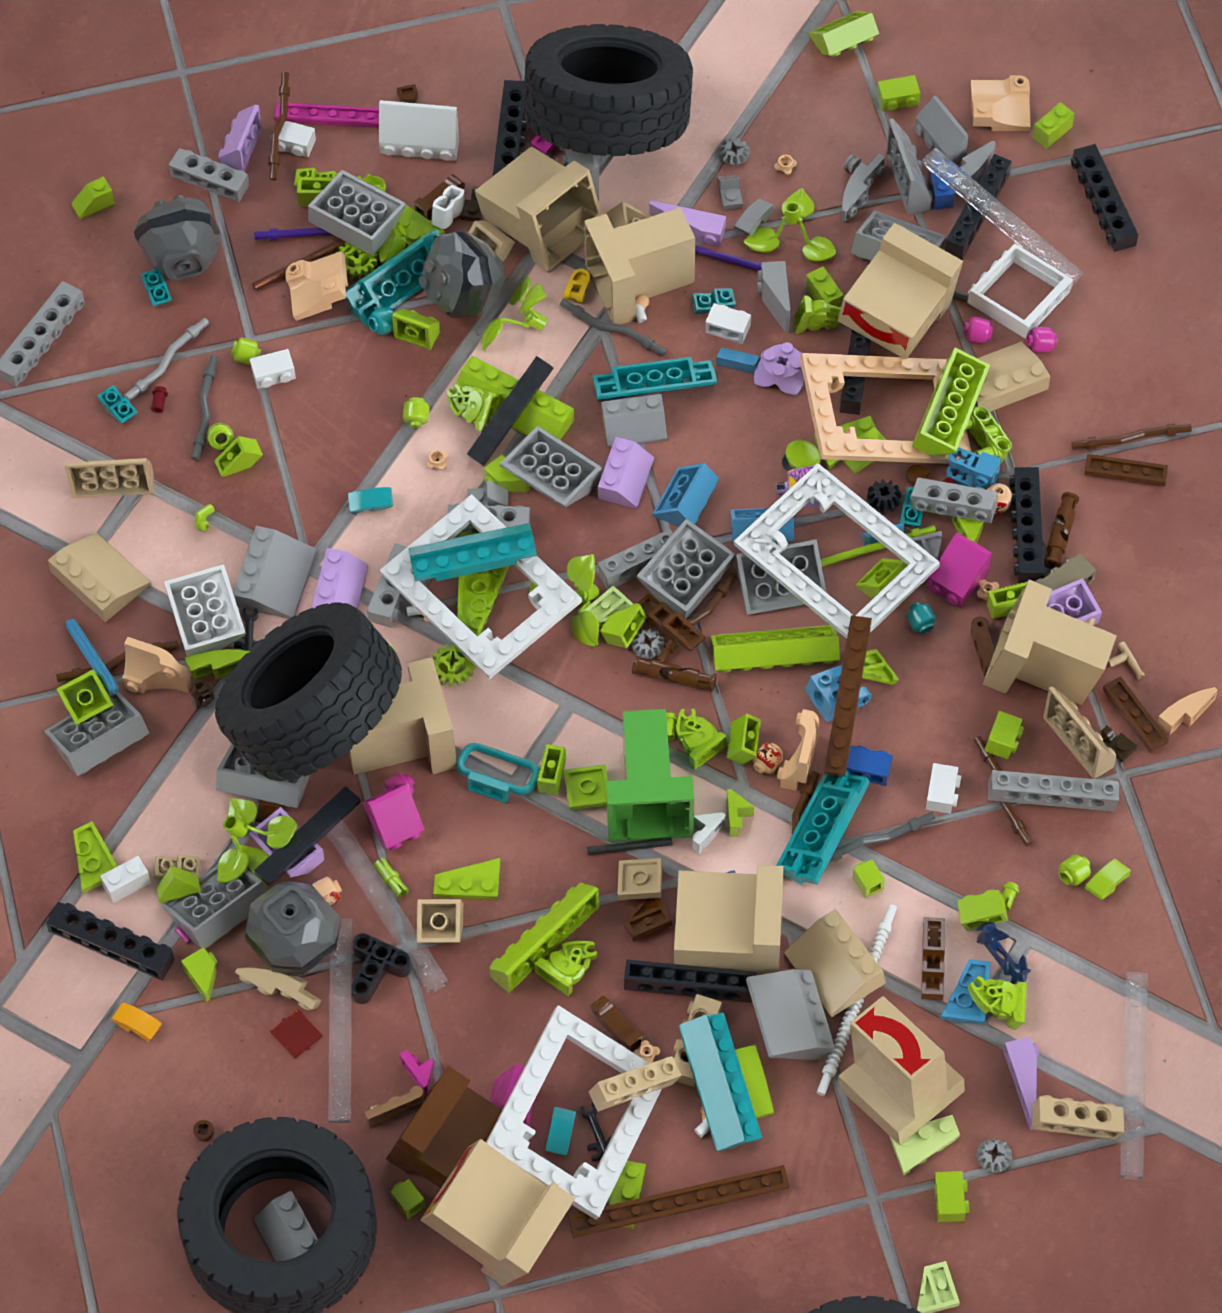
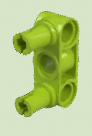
[965,406,1012,463]

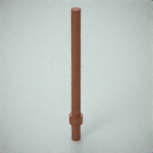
[252,238,346,290]

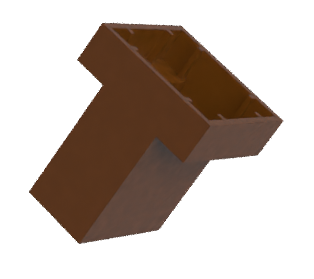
[386,1066,502,1188]

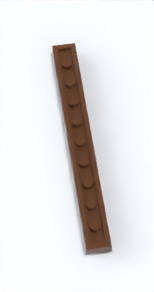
[568,1165,790,1238]

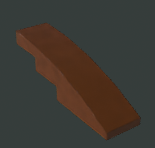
[637,593,706,651]
[921,917,945,1000]

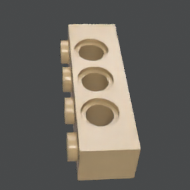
[674,994,722,1087]
[589,1056,681,1112]
[1032,1095,1124,1140]

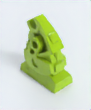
[793,295,843,334]
[446,383,501,432]
[676,709,727,770]
[534,941,597,997]
[967,976,1027,1030]

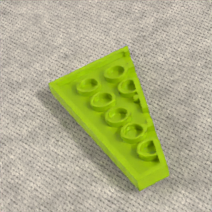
[457,533,509,637]

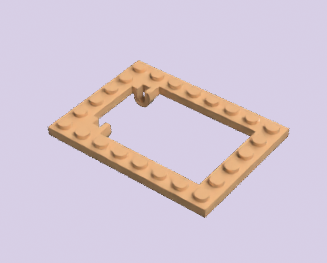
[799,353,971,464]

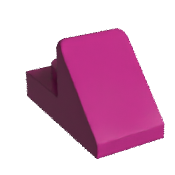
[399,1049,435,1096]

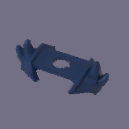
[976,922,1031,984]

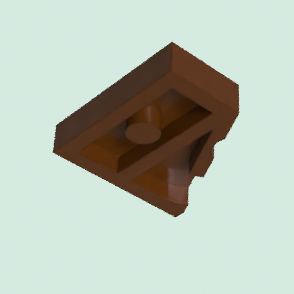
[624,898,672,942]

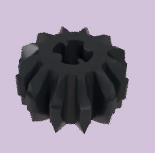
[867,479,901,514]

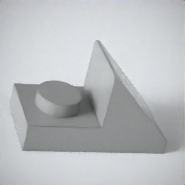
[717,174,743,210]
[467,480,508,506]

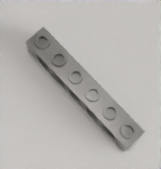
[0,281,84,387]
[988,770,1119,812]

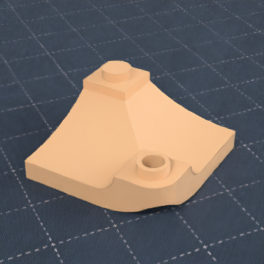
[970,76,1030,131]
[286,251,348,321]
[122,637,192,694]
[777,709,819,791]

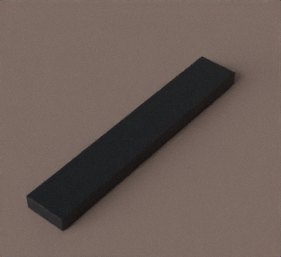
[467,356,554,466]
[254,786,361,887]

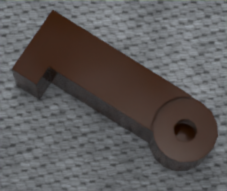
[414,174,465,220]
[970,616,995,676]
[590,996,644,1052]

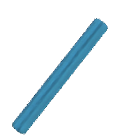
[65,618,119,695]

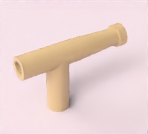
[1107,642,1145,680]

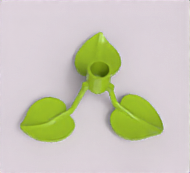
[744,188,836,262]
[481,276,548,352]
[529,554,599,646]
[217,798,297,883]

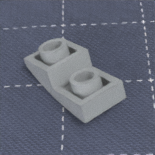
[735,199,775,236]

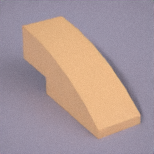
[1157,687,1218,736]

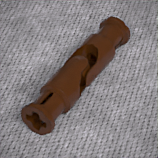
[1044,492,1079,569]
[632,655,717,692]

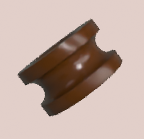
[193,1120,214,1142]

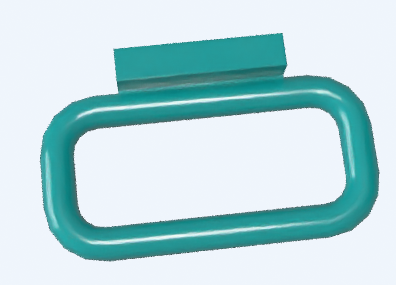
[456,743,540,804]

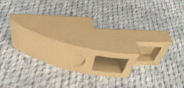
[235,966,322,1010]

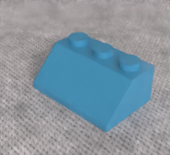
[652,463,719,527]
[730,508,794,543]

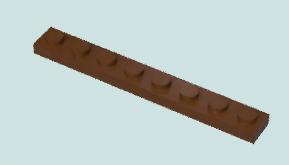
[824,615,872,777]

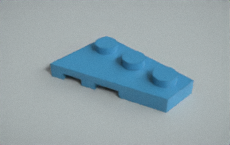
[940,959,991,1025]

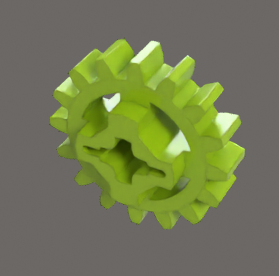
[336,242,378,279]
[432,644,475,687]

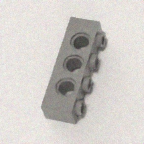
[168,148,250,203]
[911,478,997,523]
[448,503,530,536]
[598,529,673,590]
[367,543,413,628]

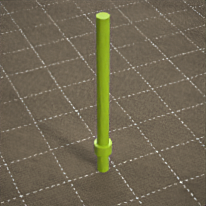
[820,525,936,567]

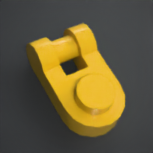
[563,269,591,304]

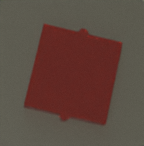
[270,1009,322,1059]

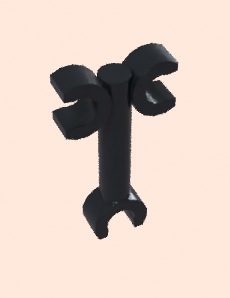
[234,608,258,651]
[580,1103,612,1162]

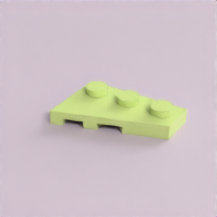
[889,1115,960,1176]

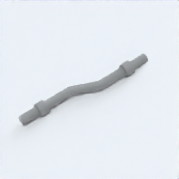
[124,318,209,401]

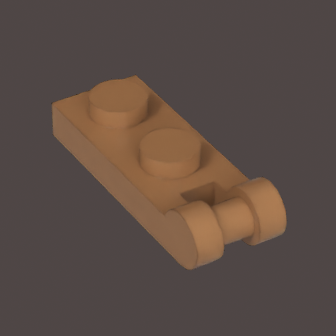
[365,1086,424,1128]

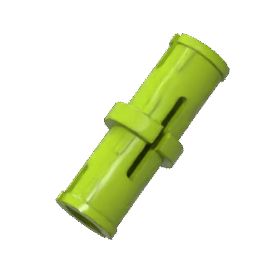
[374,858,409,898]

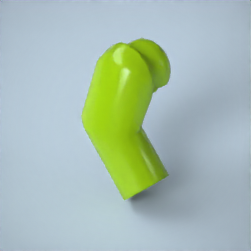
[195,504,215,532]

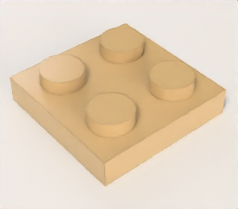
[618,858,662,900]

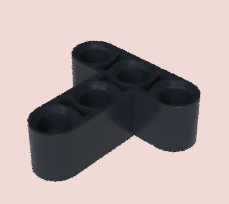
[351,933,411,1004]

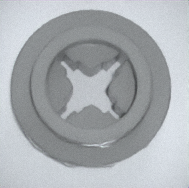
[719,138,750,165]
[631,628,665,659]
[976,1138,1012,1173]

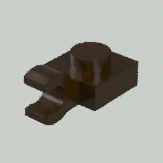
[461,187,482,222]
[191,679,215,709]
[1100,725,1137,763]

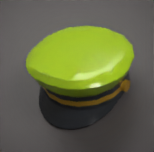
[782,440,821,471]

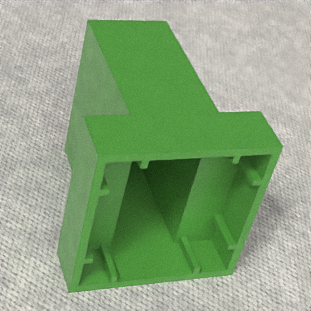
[606,709,694,842]

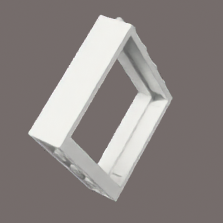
[967,244,1073,339]

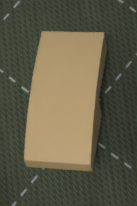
[153,855,200,879]

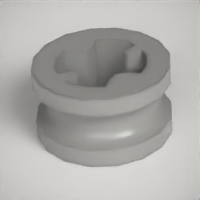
[843,154,861,174]

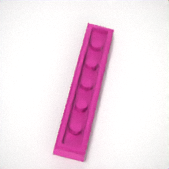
[274,102,379,128]

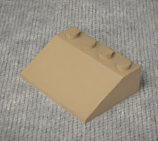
[973,341,1050,412]
[65,458,154,498]
[48,533,151,622]
[1043,686,1116,779]
[784,909,886,1018]

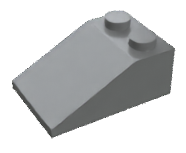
[757,261,790,333]

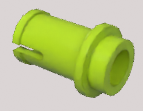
[666,712,677,741]
[1002,882,1019,911]

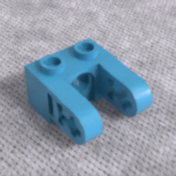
[946,448,1001,490]
[805,665,872,722]

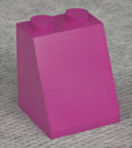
[927,532,992,608]
[362,784,425,851]
[490,1064,537,1126]

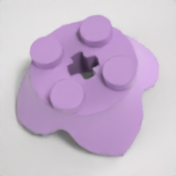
[754,342,804,395]

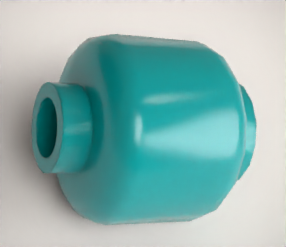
[368,307,394,335]
[906,602,937,634]

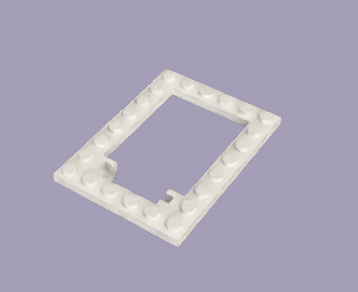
[734,463,940,639]
[379,494,582,680]
[486,1005,662,1220]

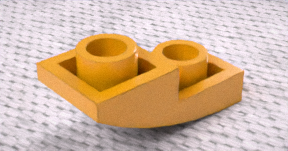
[110,1002,162,1042]

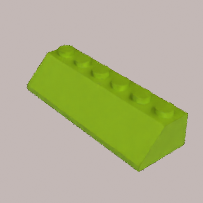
[912,348,990,455]
[453,355,574,440]
[710,625,840,673]
[490,883,599,993]

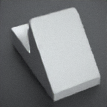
[692,813,726,854]

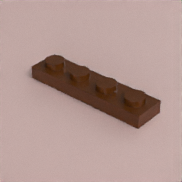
[1084,454,1168,486]
[1103,676,1169,753]

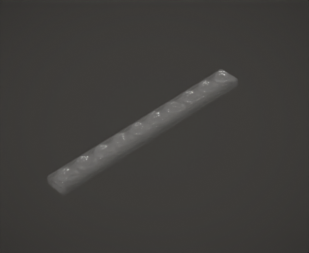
[921,147,1084,287]
[326,820,449,994]
[328,918,353,1124]
[1120,971,1148,1180]

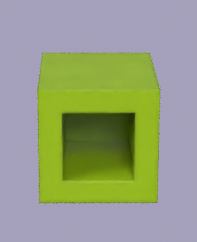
[853,859,885,898]
[391,1179,426,1220]

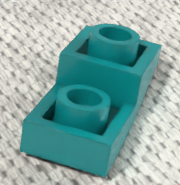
[141,269,172,307]
[691,288,736,314]
[97,385,138,424]
[348,487,394,514]
[900,487,923,527]
[545,1107,576,1155]

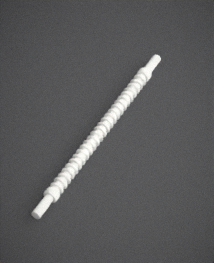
[817,905,897,1096]

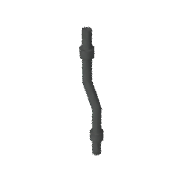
[560,299,667,357]
[191,355,218,461]
[829,811,935,862]

